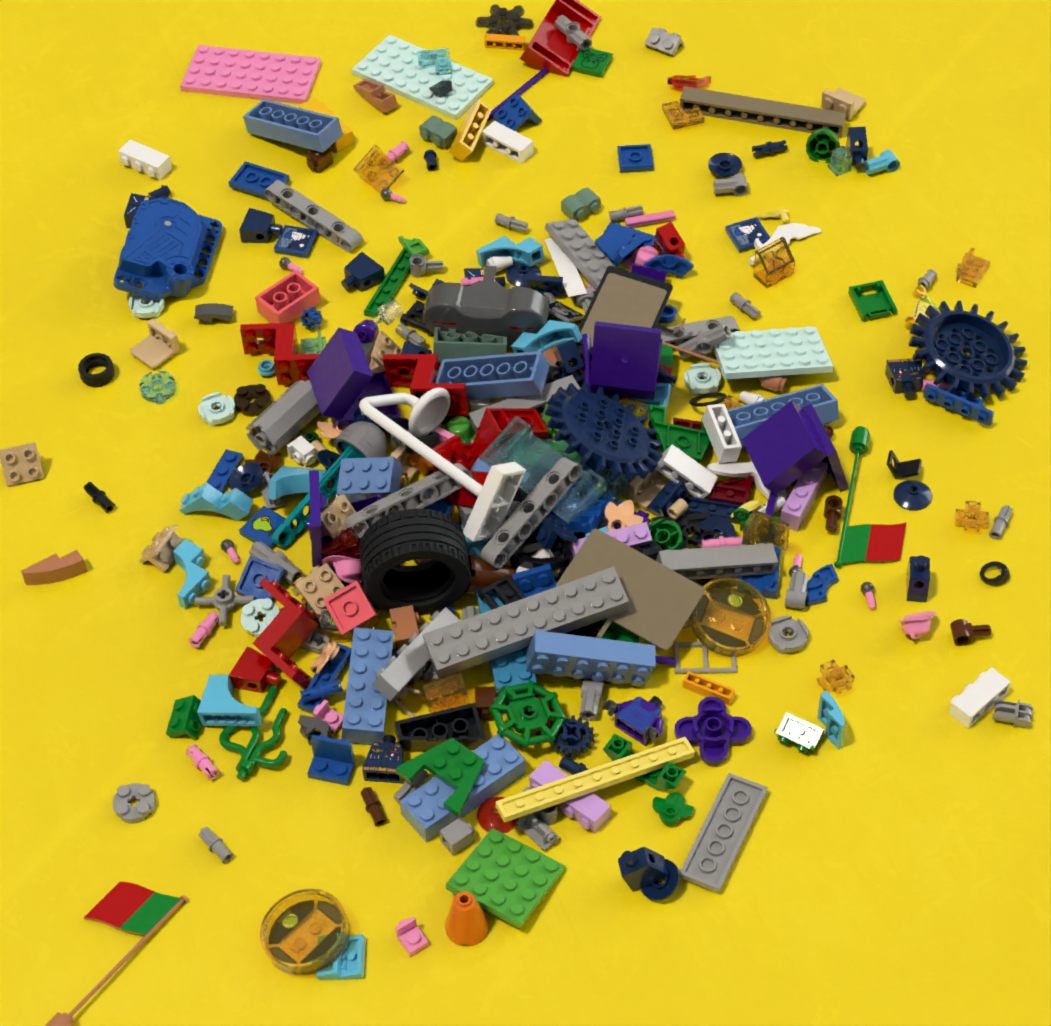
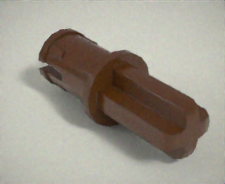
[361,787,387,827]

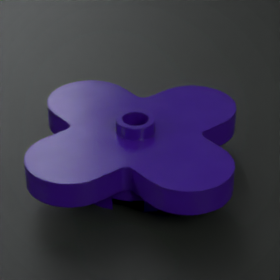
[674,697,752,765]

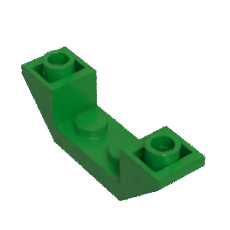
[603,733,687,790]

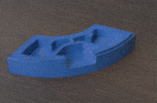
[644,254,694,278]
[806,564,838,607]

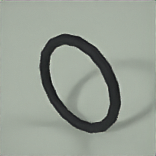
[689,392,727,407]

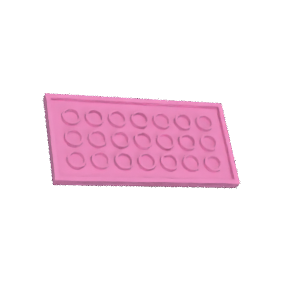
[180,45,321,104]

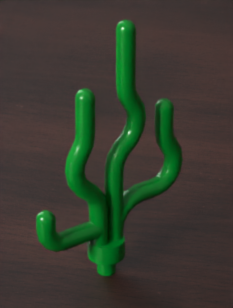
[219,685,287,780]

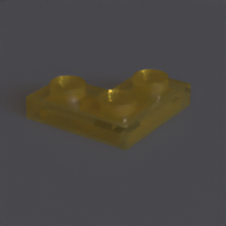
[662,101,704,130]

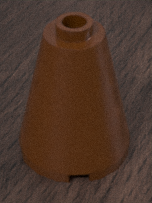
[464,555,516,595]

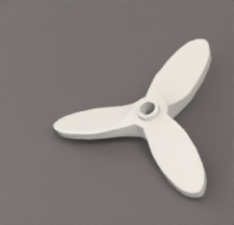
[707,461,789,501]

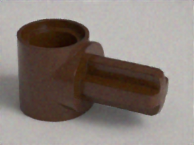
[824,495,843,533]
[950,619,991,646]

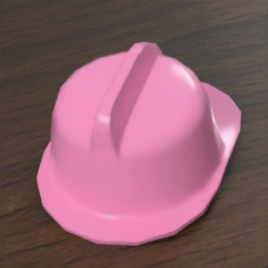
[623,245,659,269]
[322,555,362,583]
[898,611,937,639]

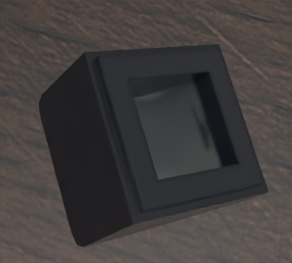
[429,81,452,97]

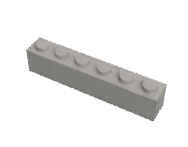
[469,375,580,433]
[656,543,778,580]
[372,607,461,701]

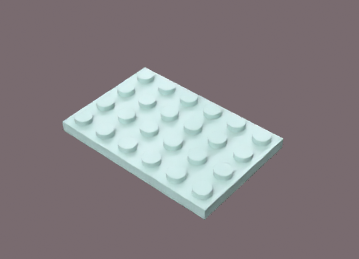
[713,326,833,380]

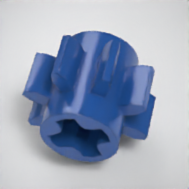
[300,307,323,330]

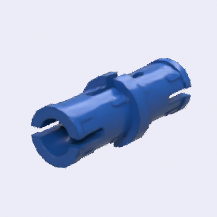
[300,679,343,704]

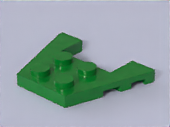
[647,404,710,463]
[396,738,485,818]

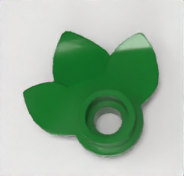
[653,792,694,826]

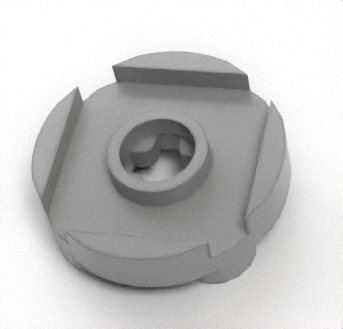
[768,616,808,654]
[113,783,156,824]

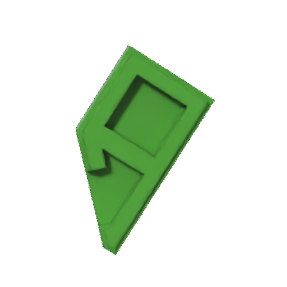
[398,236,429,256]

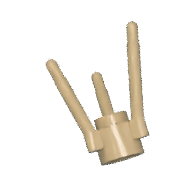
[391,686,440,718]

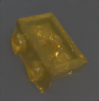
[955,247,990,288]

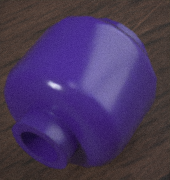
[353,320,379,343]

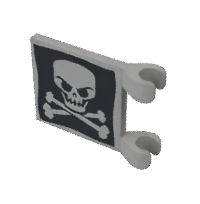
[544,292,585,323]

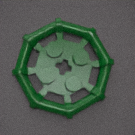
[489,680,567,748]

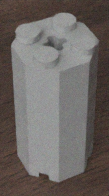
[246,380,321,456]

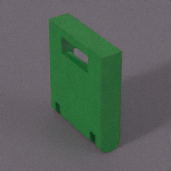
[848,280,897,321]

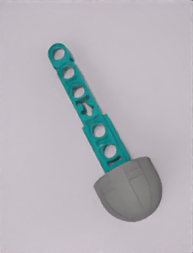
[272,421,387,547]

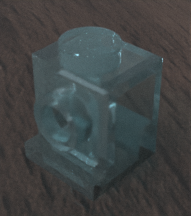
[827,146,852,176]

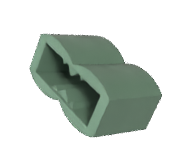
[419,115,457,148]
[561,188,601,221]

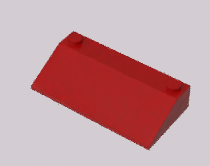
[520,0,601,76]

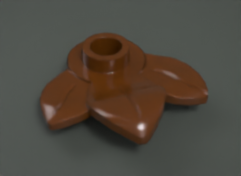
[245,450,282,475]

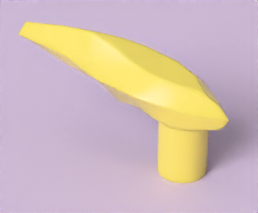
[757,209,790,224]
[730,500,763,518]

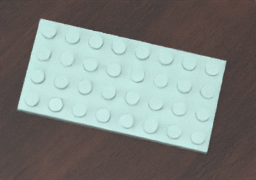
[351,34,493,120]

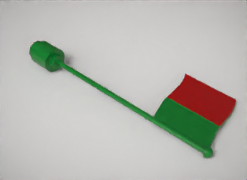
[834,426,906,568]

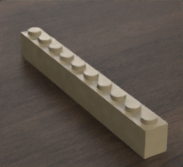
[680,86,846,138]

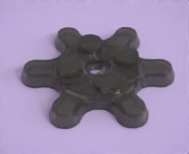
[475,4,534,36]

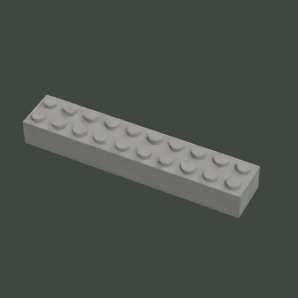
[423,566,629,679]

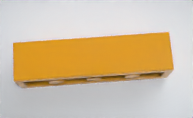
[485,33,526,51]
[683,671,735,706]

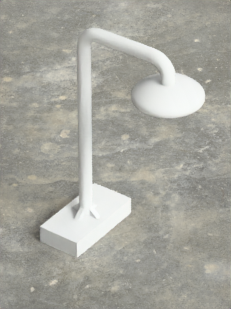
[359,388,526,542]

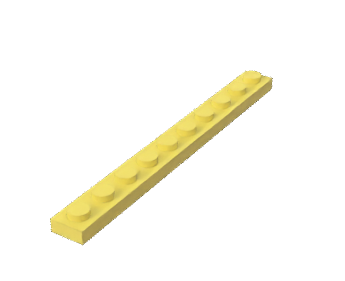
[495,737,695,823]

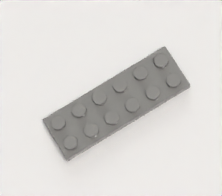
[545,219,615,290]
[680,773,768,893]

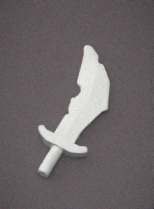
[748,223,822,265]

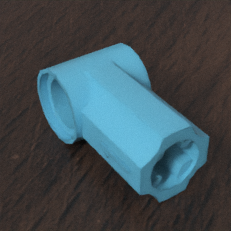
[864,150,900,175]

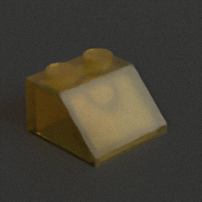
[753,237,795,288]

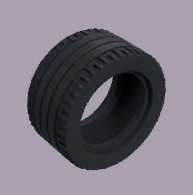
[359,509,471,615]

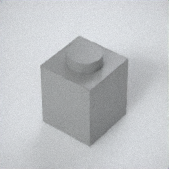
[440,817,474,856]

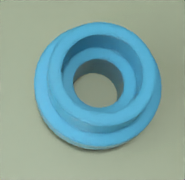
[258,360,275,376]

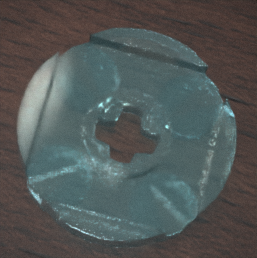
[139,371,177,404]

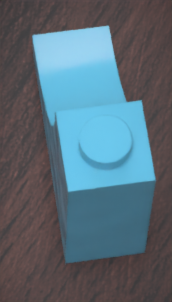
[268,466,329,500]
[197,674,262,726]

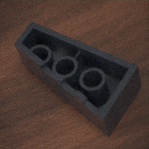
[395,703,486,751]

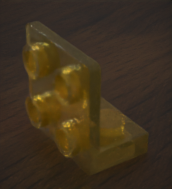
[353,144,404,194]
[743,510,790,551]

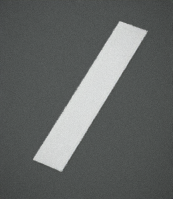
[544,238,587,297]

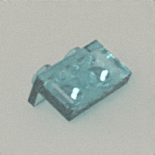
[301,330,326,354]

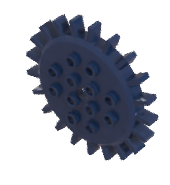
[908,301,1027,401]
[545,383,662,481]

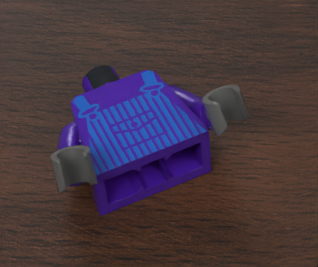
[602,696,664,746]

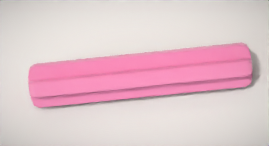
[625,210,675,228]

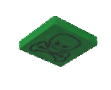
[571,48,613,78]

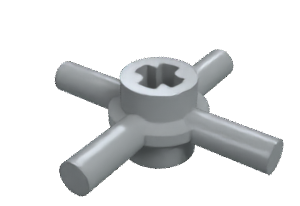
[194,574,255,626]

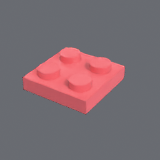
[323,580,377,635]

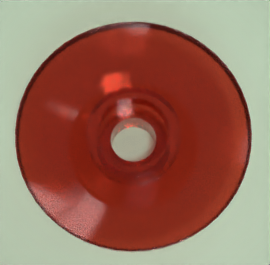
[477,797,519,833]

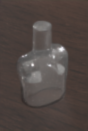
[371,300,404,325]

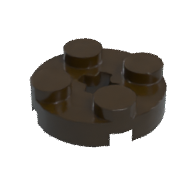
[234,384,271,417]

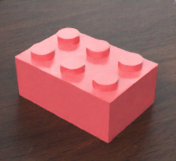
[255,270,321,323]

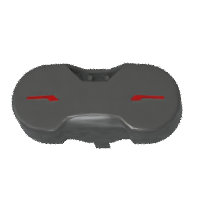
[423,265,550,346]

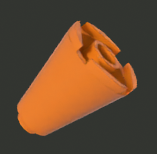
[445,891,489,946]

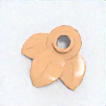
[317,418,346,439]
[605,500,643,531]
[310,641,340,674]

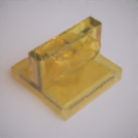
[421,671,470,713]

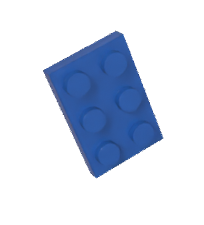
[229,161,290,199]

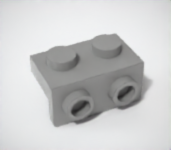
[645,27,684,57]

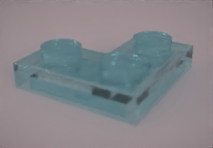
[417,48,452,75]

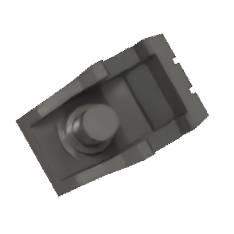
[298,715,332,745]

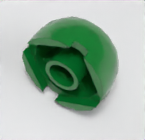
[806,128,840,163]
[648,519,683,551]

